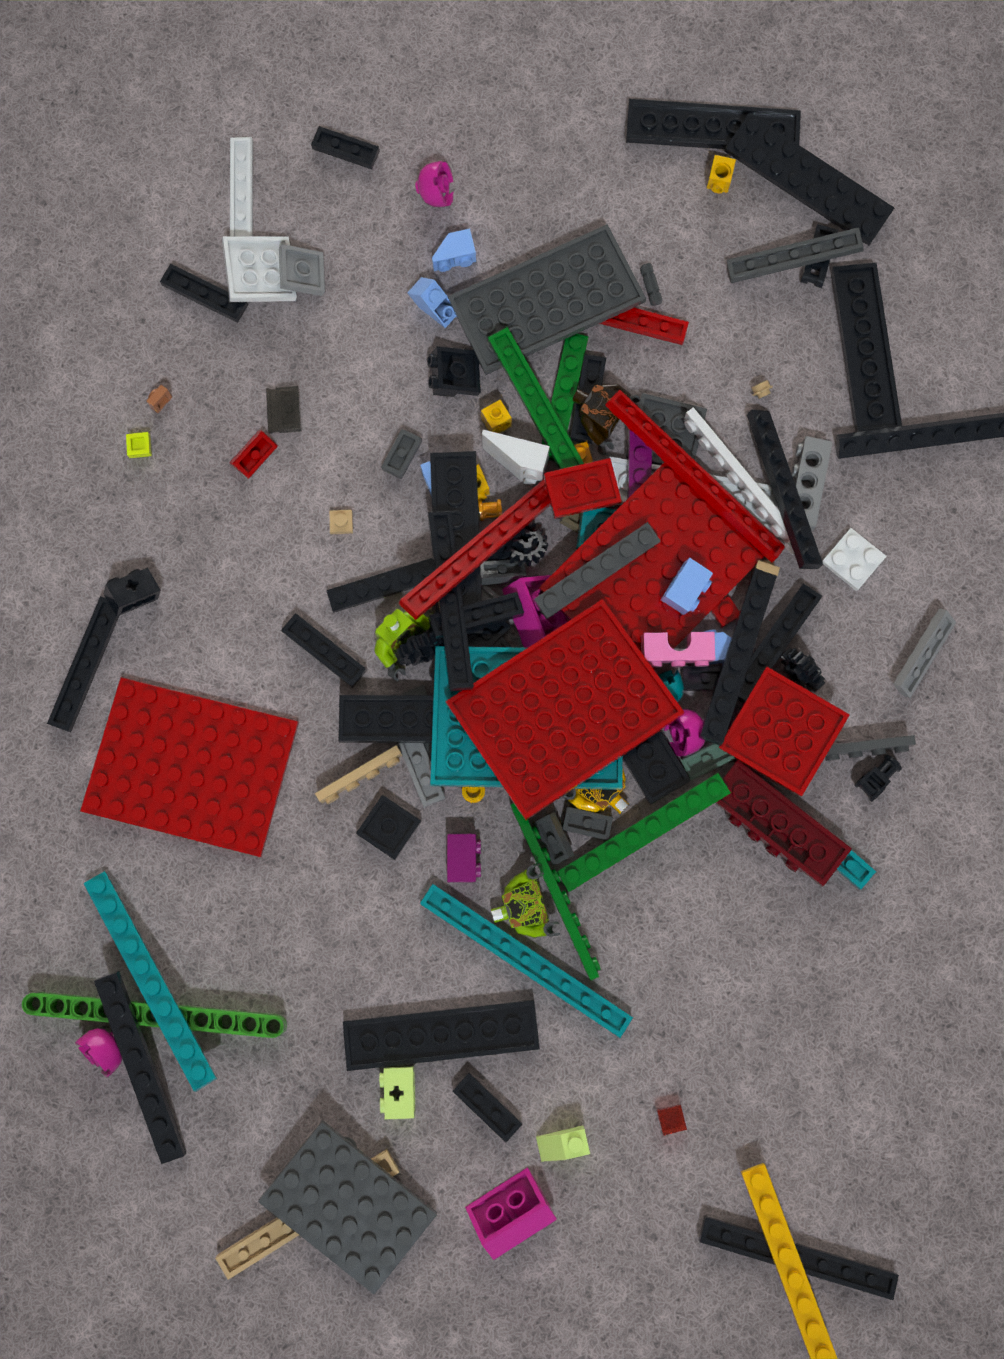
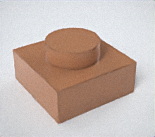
[147,385,172,413]

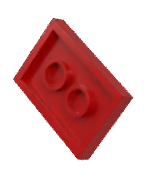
[543,458,622,519]

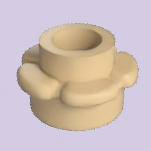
[751,380,773,399]

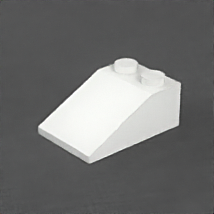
[482,429,550,487]

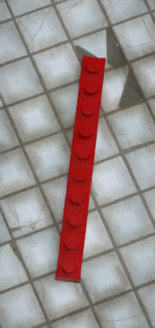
[605,390,785,563]
[399,470,555,620]

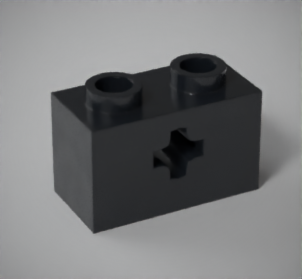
[103,567,161,617]

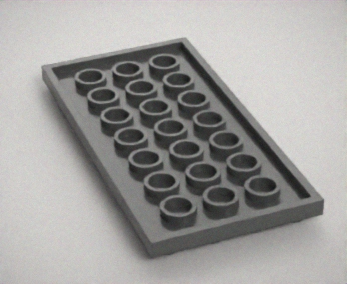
[448,224,646,375]

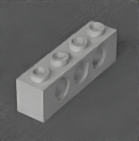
[791,436,833,531]

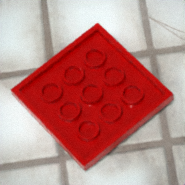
[718,667,850,797]

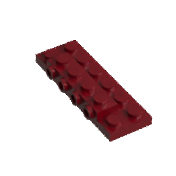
[716,760,852,887]

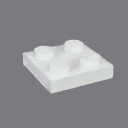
[822,528,886,591]

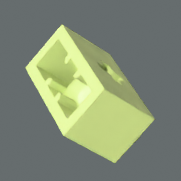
[379,1066,416,1119]

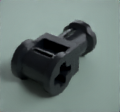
[854,754,902,802]

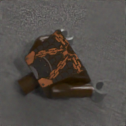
[572,383,640,455]

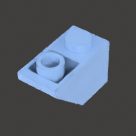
[432,229,476,272]
[407,277,456,328]

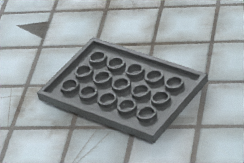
[258,1120,437,1294]

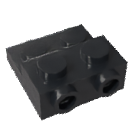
[427,346,481,397]

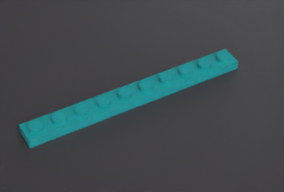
[83,871,217,1092]
[420,884,633,1038]

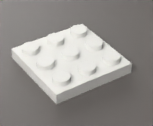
[222,236,297,302]

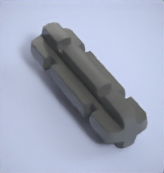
[640,263,662,306]

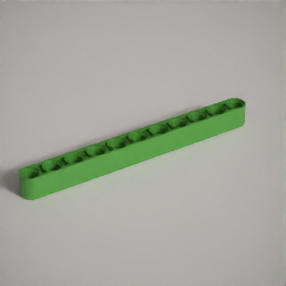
[22,992,287,1038]

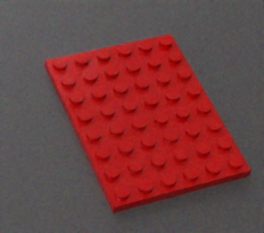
[538,462,763,669]
[445,599,685,820]
[80,677,299,858]

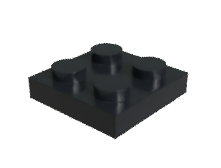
[356,795,422,860]

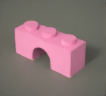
[641,632,715,668]

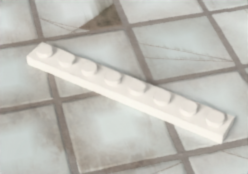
[684,407,794,555]

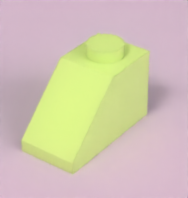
[536,1126,590,1162]

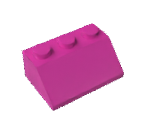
[502,575,568,648]
[465,1167,557,1260]

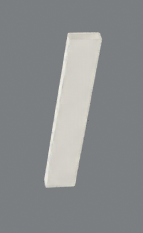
[230,137,253,236]

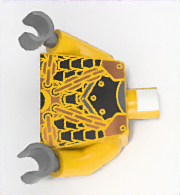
[562,769,629,814]

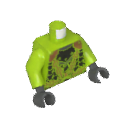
[374,609,432,681]
[491,863,560,938]

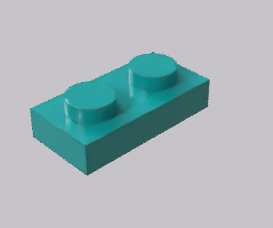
[837,850,876,890]

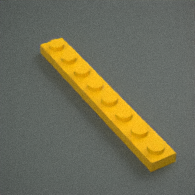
[740,1163,838,1359]

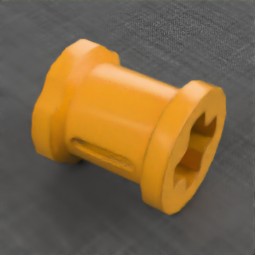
[478,499,502,521]

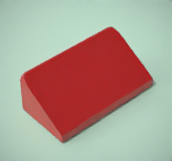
[229,430,278,479]

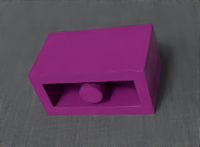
[447,834,481,883]

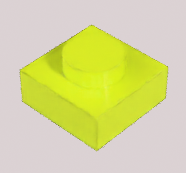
[126,432,152,458]

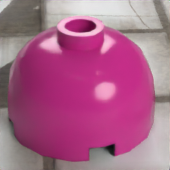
[415,161,454,207]
[664,709,705,757]
[75,1028,122,1077]

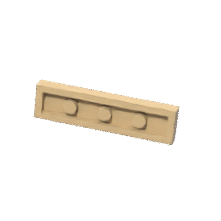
[315,745,402,804]

